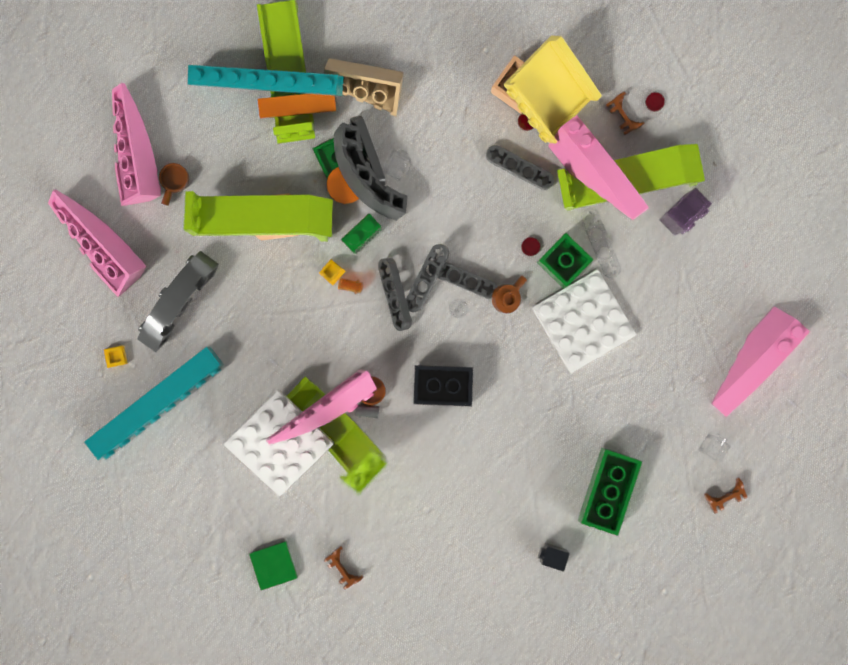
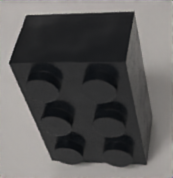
[413,365,473,407]

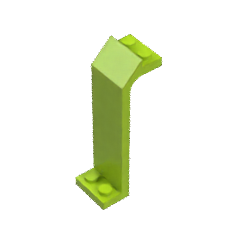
[256,0,315,144]
[557,144,705,211]
[183,191,333,242]

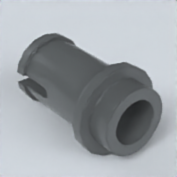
[355,403,379,419]

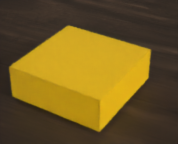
[319,259,346,285]
[104,345,128,368]

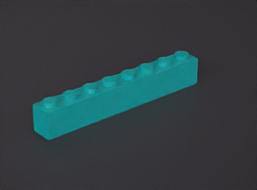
[188,65,344,96]
[84,346,224,460]

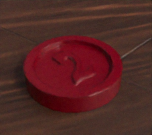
[645,92,665,112]
[518,113,534,131]
[521,237,540,256]

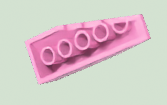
[112,83,161,206]
[548,115,649,220]
[48,190,147,297]
[711,307,810,417]
[265,370,376,444]

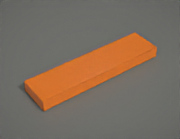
[258,94,336,119]

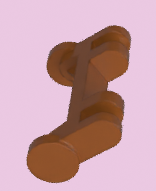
[606,92,645,135]
[704,477,748,514]
[324,546,364,590]

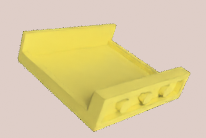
[503,36,602,144]

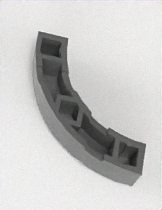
[334,122,408,221]
[137,251,219,352]

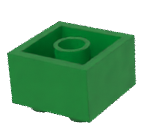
[536,233,594,289]

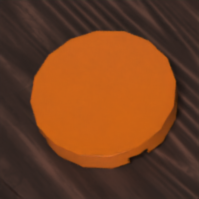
[326,167,359,204]

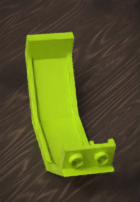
[286,376,388,495]

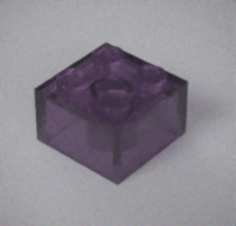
[659,187,712,236]

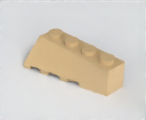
[324,58,404,117]

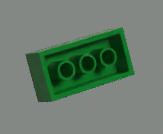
[578,447,642,536]

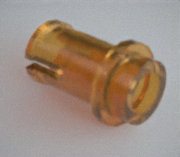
[338,278,363,295]

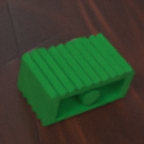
[341,213,382,254]

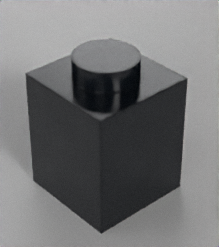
[538,543,570,572]

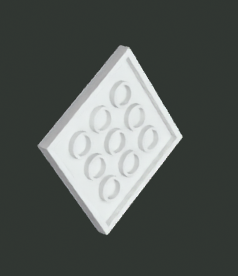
[532,269,636,373]
[223,389,334,496]

